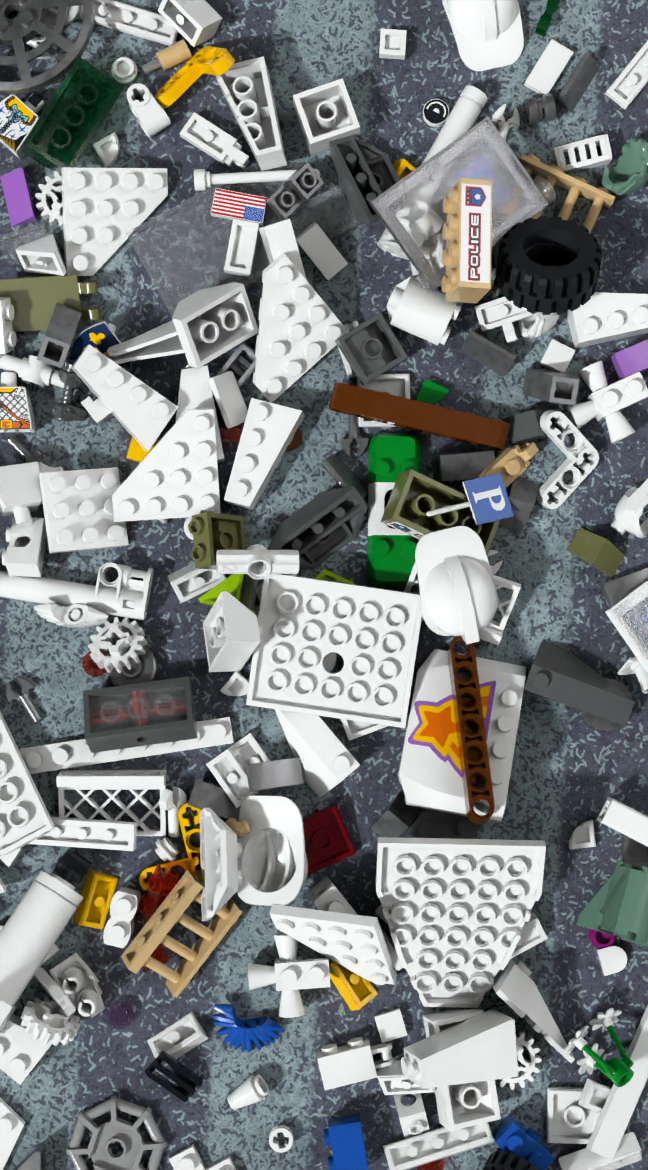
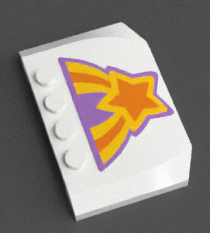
[398,649,526,824]

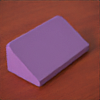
[0,167,37,227]

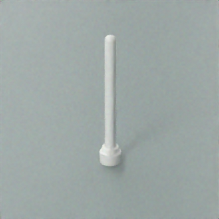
[194,169,320,191]

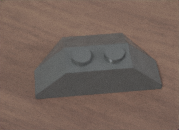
[329,135,407,224]
[267,486,368,569]

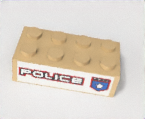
[441,178,492,304]

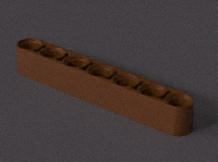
[328,382,510,451]
[448,636,495,825]

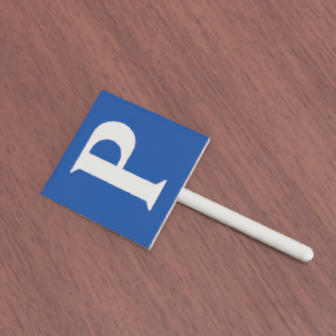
[426,473,514,526]

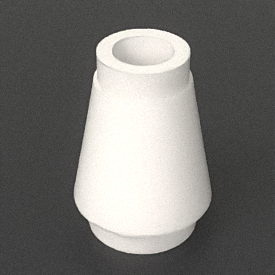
[227,1074,269,1110]

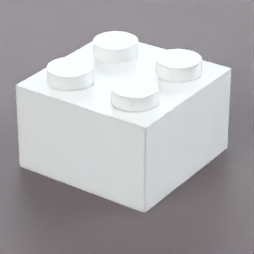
[293,78,360,155]

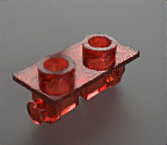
[139,864,179,923]

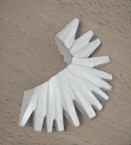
[34,604,108,628]

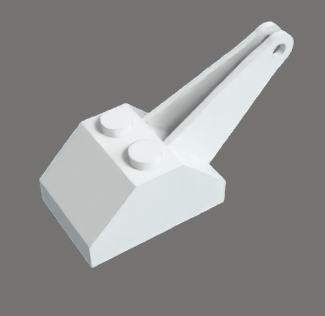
[107,282,259,369]

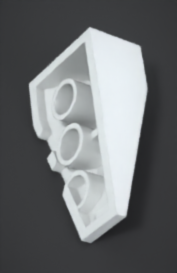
[275,709,360,798]

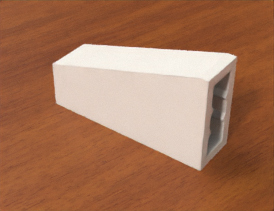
[259,219,307,280]
[175,365,224,463]

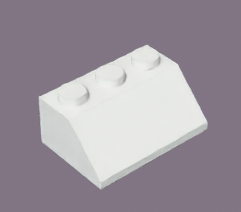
[203,591,263,672]

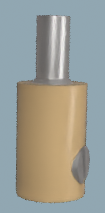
[142,39,192,75]

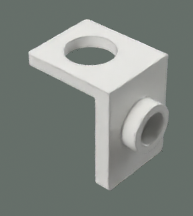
[394,1093,430,1139]

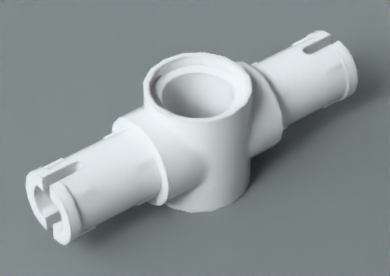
[0,354,64,388]

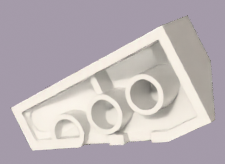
[492,960,575,1063]

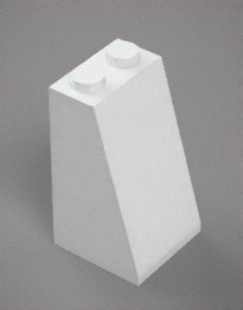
[401,1009,518,1089]

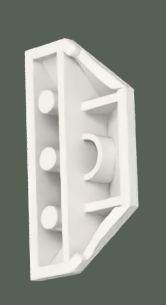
[199,808,242,921]

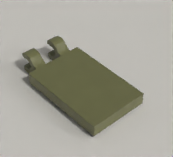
[0,274,101,332]

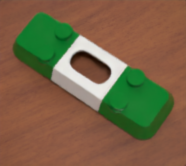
[367,432,421,589]

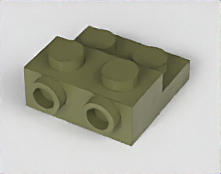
[189,512,246,570]

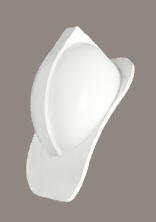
[442,0,524,71]
[415,526,498,644]
[236,795,308,906]

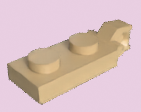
[475,441,539,488]

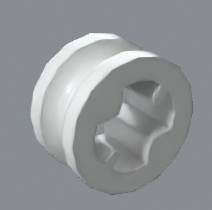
[269,1125,293,1153]

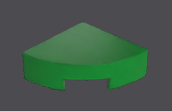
[415,379,449,405]

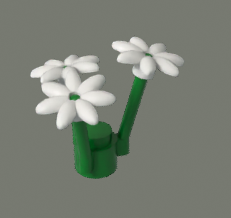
[564,1008,634,1087]

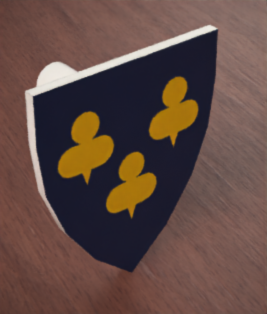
[70,321,133,366]

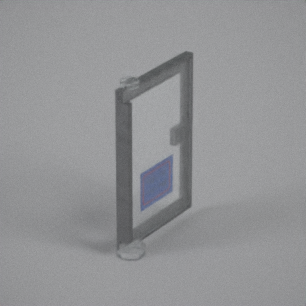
[369,116,556,292]

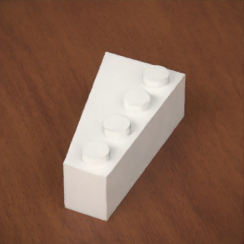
[0,1013,53,1085]

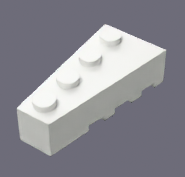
[216,56,287,171]
[566,292,648,349]
[72,345,178,451]
[224,398,305,510]

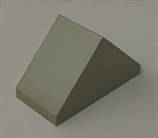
[567,528,625,578]

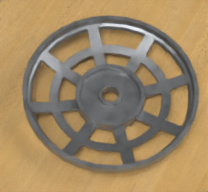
[0,0,94,95]

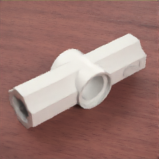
[216,544,299,580]

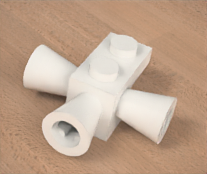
[565,361,648,444]
[248,931,330,1018]

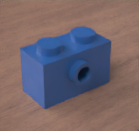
[324,1114,369,1170]
[492,1114,554,1170]

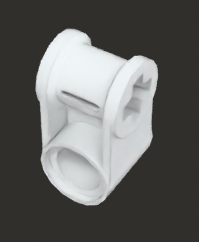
[127,84,171,138]

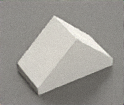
[15,234,67,276]

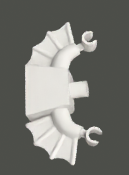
[0,462,64,527]

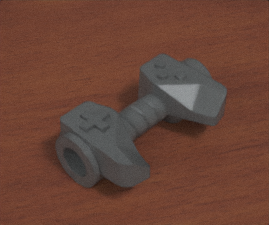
[52,361,87,421]

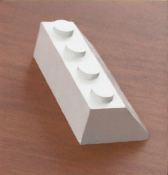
[423,1009,501,1131]

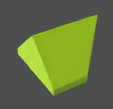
[198,574,246,606]

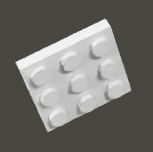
[39,467,129,554]

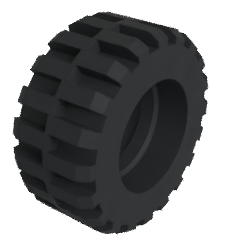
[496,216,602,315]

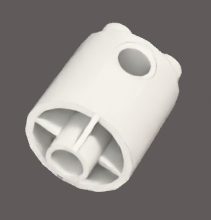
[387,276,463,346]

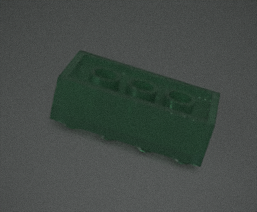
[23,57,124,172]

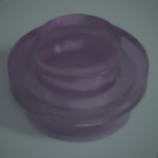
[106,1001,134,1029]

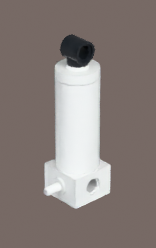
[0,848,92,1032]

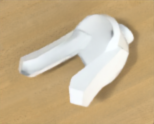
[611,478,648,538]

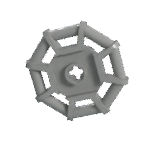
[66,1095,167,1170]

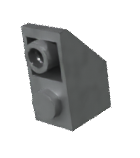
[37,303,82,369]
[522,368,580,406]

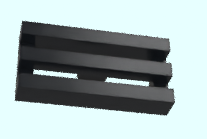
[145,1051,203,1103]

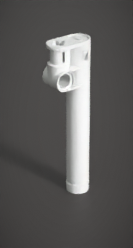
[377,85,488,260]
[0,563,154,620]

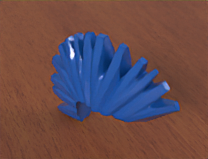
[213,1004,284,1052]

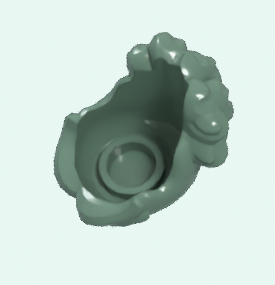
[602,138,648,195]

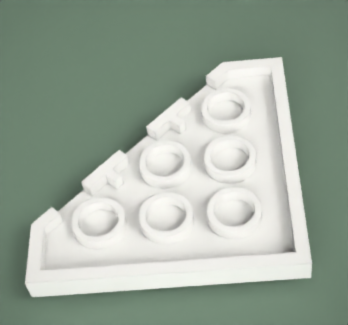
[61,167,168,276]
[253,253,348,403]
[112,408,221,522]
[269,904,397,985]

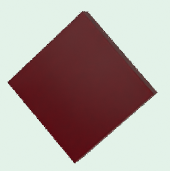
[302,804,356,875]

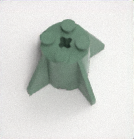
[577,861,648,950]

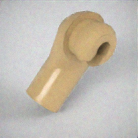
[225,818,251,838]

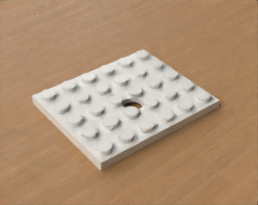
[246,574,422,728]

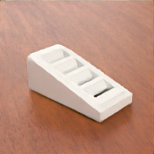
[553,134,612,173]

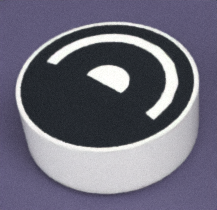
[423,99,449,127]

